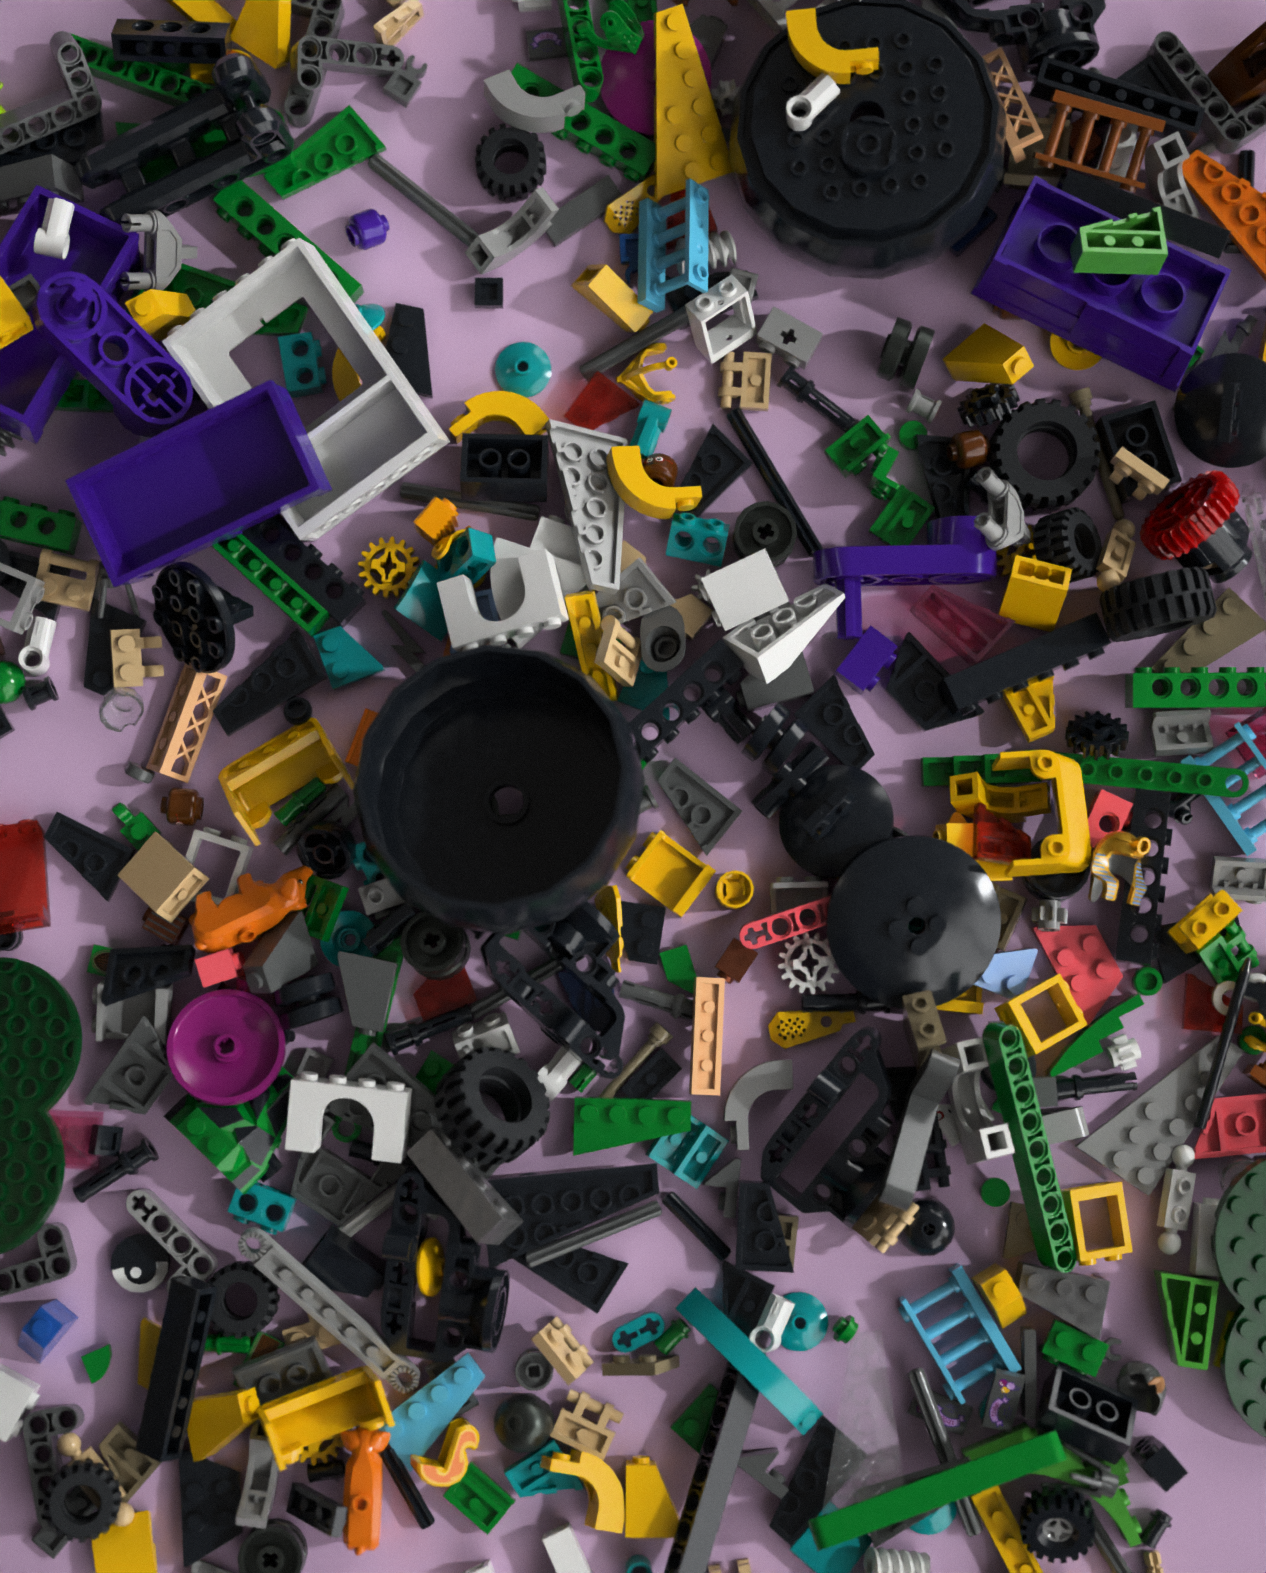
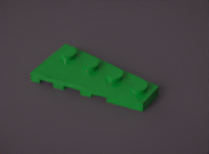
[264,105,387,200]
[573,1096,691,1156]

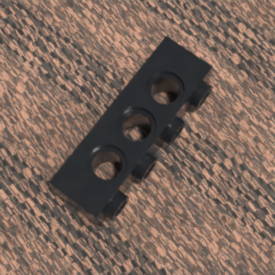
[111,18,232,64]

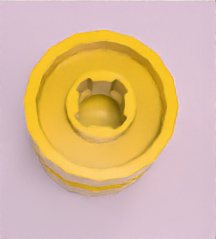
[715,870,754,910]

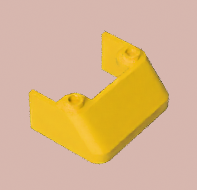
[218,718,354,846]
[992,750,1092,877]
[256,1366,395,1471]

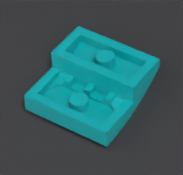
[394,560,448,641]
[646,1115,729,1189]
[789,1501,872,1573]

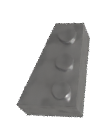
[1014,1261,1110,1340]

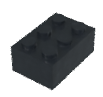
[1096,400,1182,504]
[460,433,549,502]
[1034,1364,1139,1465]

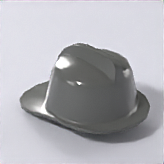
[640,605,686,672]

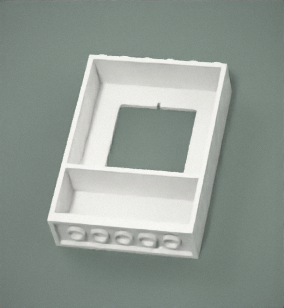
[162,238,450,541]

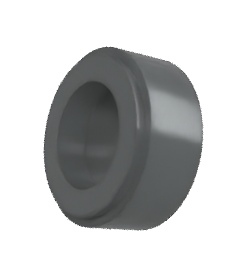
[124,761,155,784]

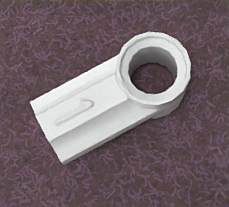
[786,73,840,131]
[34,198,75,260]
[18,616,57,676]
[537,1046,580,1102]
[749,1293,795,1353]

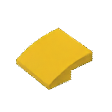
[91,1510,158,1573]

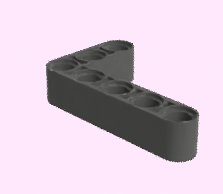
[284,0,345,128]
[0,31,102,155]
[1148,31,1266,154]
[878,1049,960,1211]

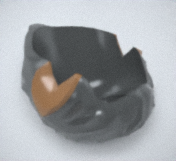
[1116,1361,1167,1416]

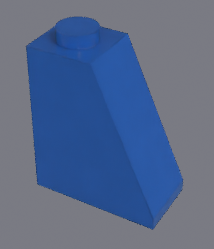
[18,1299,78,1364]

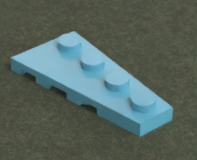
[379,1353,486,1472]

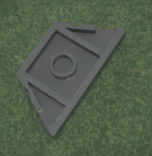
[83,1016,173,1115]

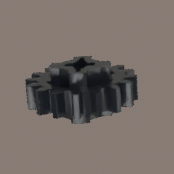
[957,383,1020,428]
[1065,711,1129,760]

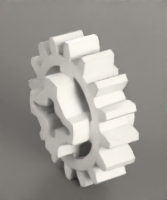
[777,932,840,994]

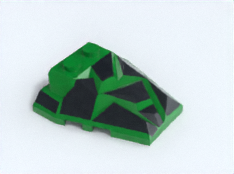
[164,1066,294,1195]

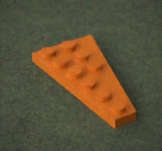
[1182,150,1266,281]

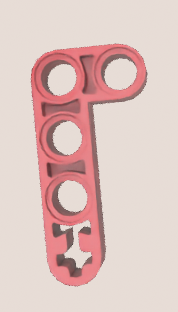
[739,895,831,949]

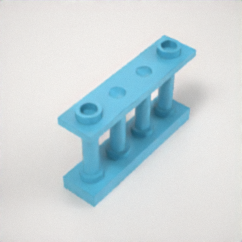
[638,179,709,313]
[1180,721,1266,856]
[898,1263,1022,1405]

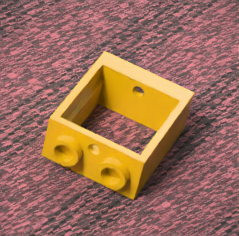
[994,973,1088,1058]
[1060,1181,1133,1266]

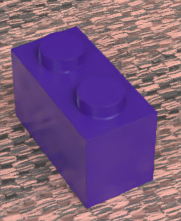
[834,625,898,695]

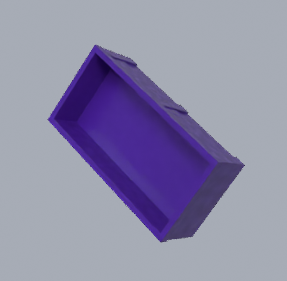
[970,176,1232,392]
[0,185,141,444]
[65,379,332,587]

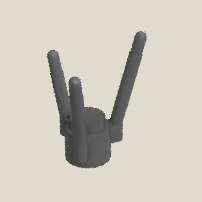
[93,561,140,619]
[1041,1442,1119,1498]

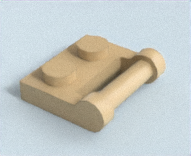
[36,548,100,612]
[595,615,642,687]

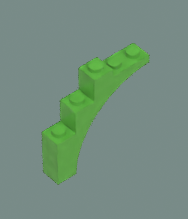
[960,1422,1142,1547]

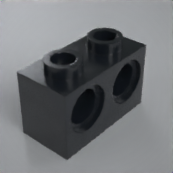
[1131,1435,1188,1492]

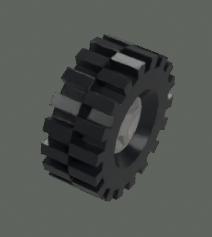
[1020,1485,1095,1563]

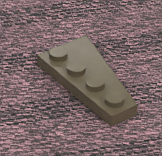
[1152,588,1266,673]

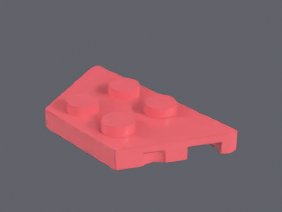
[1031,925,1123,1027]
[1194,1093,1266,1159]

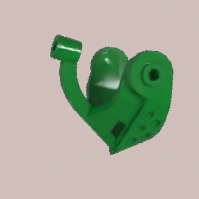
[576,0,644,55]

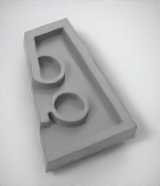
[595,558,677,624]

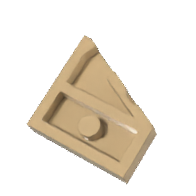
[373,0,424,46]

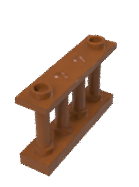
[1032,89,1166,193]

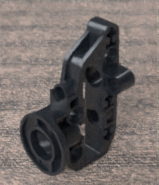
[931,0,1106,78]
[480,901,625,1079]
[760,1026,893,1228]
[381,1165,510,1363]

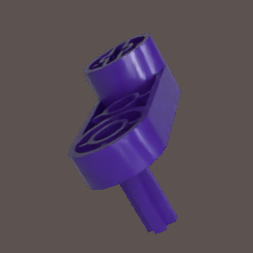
[31,271,193,437]
[813,516,997,640]

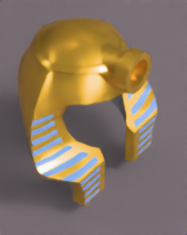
[1088,831,1151,906]

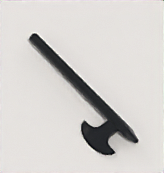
[1194,957,1266,1129]

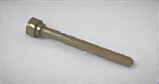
[1068,387,1125,520]
[571,1021,673,1134]

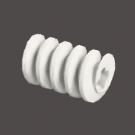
[674,230,737,275]
[864,1546,931,1573]

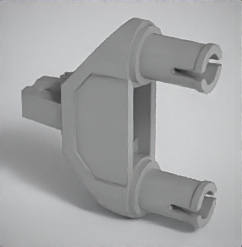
[120,210,197,291]
[974,467,1031,551]

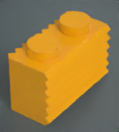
[413,496,459,546]

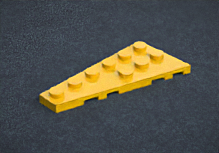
[654,4,732,199]

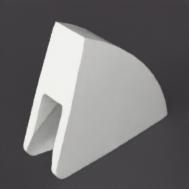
[490,537,590,648]

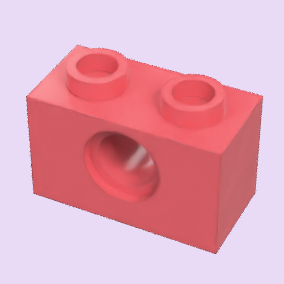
[1087,789,1133,852]
[195,947,246,988]

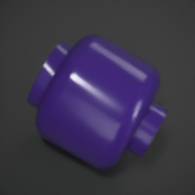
[345,209,390,250]

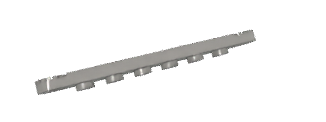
[238,1227,420,1393]

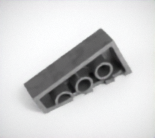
[406,1129,524,1245]

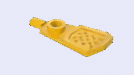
[603,174,663,234]
[594,885,624,973]
[768,1010,856,1049]

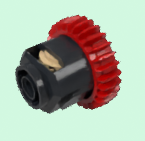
[1139,470,1252,583]

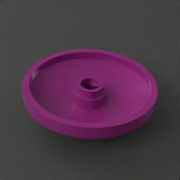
[600,20,712,137]
[167,989,286,1106]

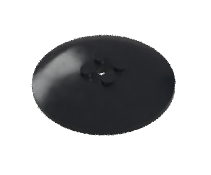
[826,835,1001,1009]

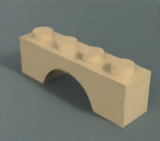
[620,540,713,641]

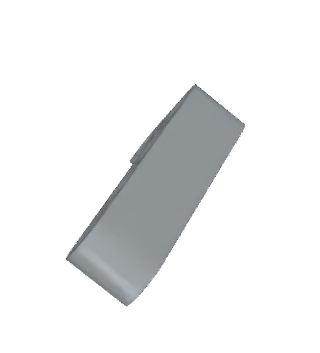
[126,1188,218,1293]

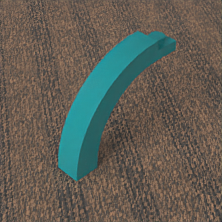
[675,1287,823,1436]

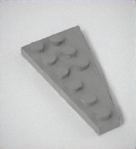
[545,419,628,595]
[1075,1035,1244,1196]

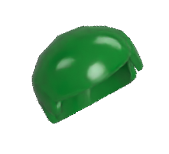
[0,661,26,704]

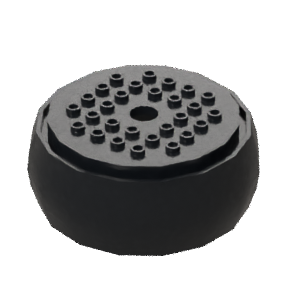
[728,0,1007,279]
[353,645,645,934]

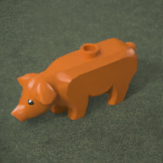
[188,865,314,953]
[340,1426,391,1556]

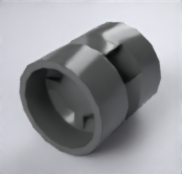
[515,1347,554,1391]

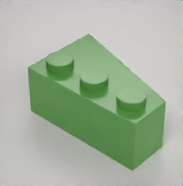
[1070,206,1168,275]
[1153,1269,1219,1370]

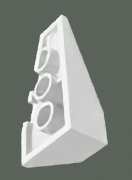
[723,583,845,684]

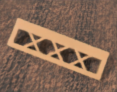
[982,47,1044,163]
[146,662,227,783]
[689,977,725,1095]

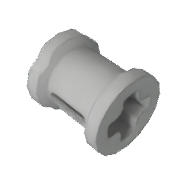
[906,389,942,424]

